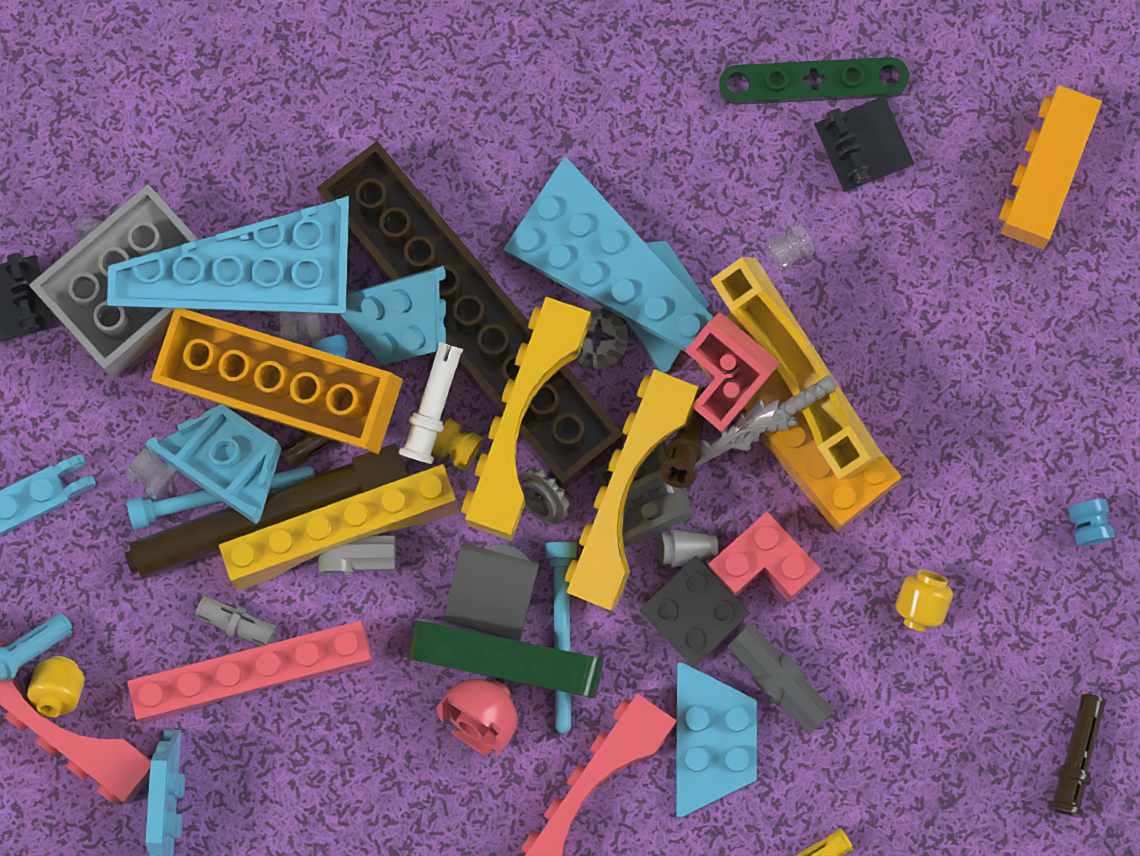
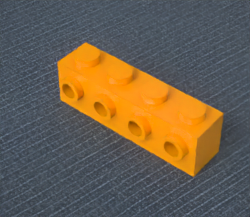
[998,85,1102,250]

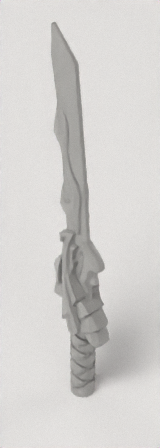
[695,375,837,467]

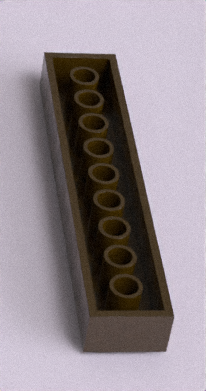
[316,141,624,491]

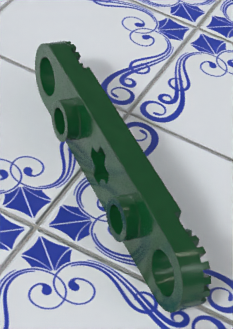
[719,57,909,105]

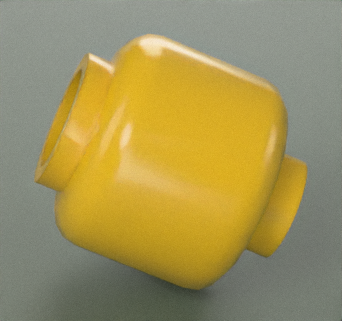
[895,569,953,632]
[27,656,85,718]

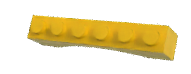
[710,257,884,480]
[461,297,591,541]
[565,369,702,610]
[219,464,460,591]

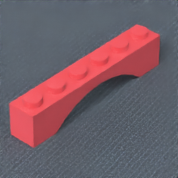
[127,621,374,724]
[0,641,151,805]
[520,694,677,856]

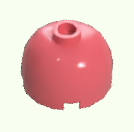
[436,679,518,756]

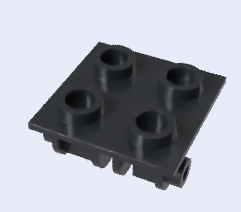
[814,96,915,192]
[0,253,54,342]
[639,556,751,668]

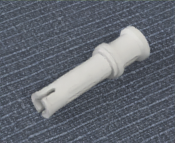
[399,342,463,464]

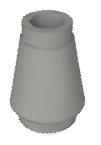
[659,529,718,568]

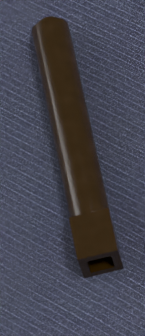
[125,443,408,579]

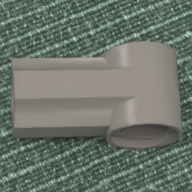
[318,536,396,576]

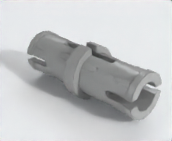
[195,595,278,646]

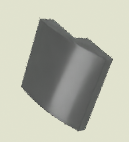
[594,440,694,547]
[444,543,539,640]

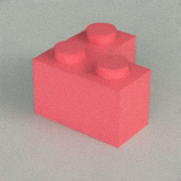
[685,312,780,432]
[708,512,821,602]

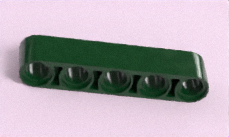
[407,620,604,699]

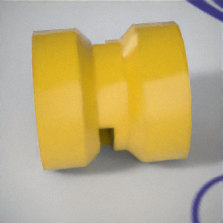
[431,418,484,471]

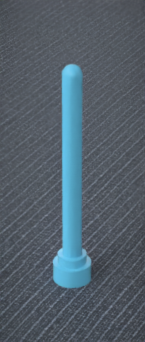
[127,466,315,530]
[545,542,577,734]

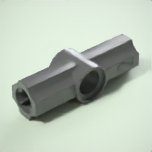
[727,624,834,735]

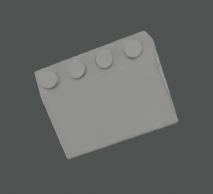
[29,184,199,380]

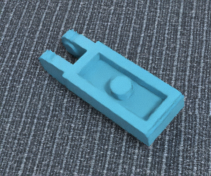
[0,454,96,536]

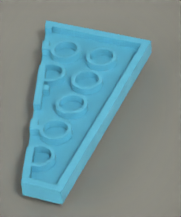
[503,156,713,351]
[107,196,349,314]

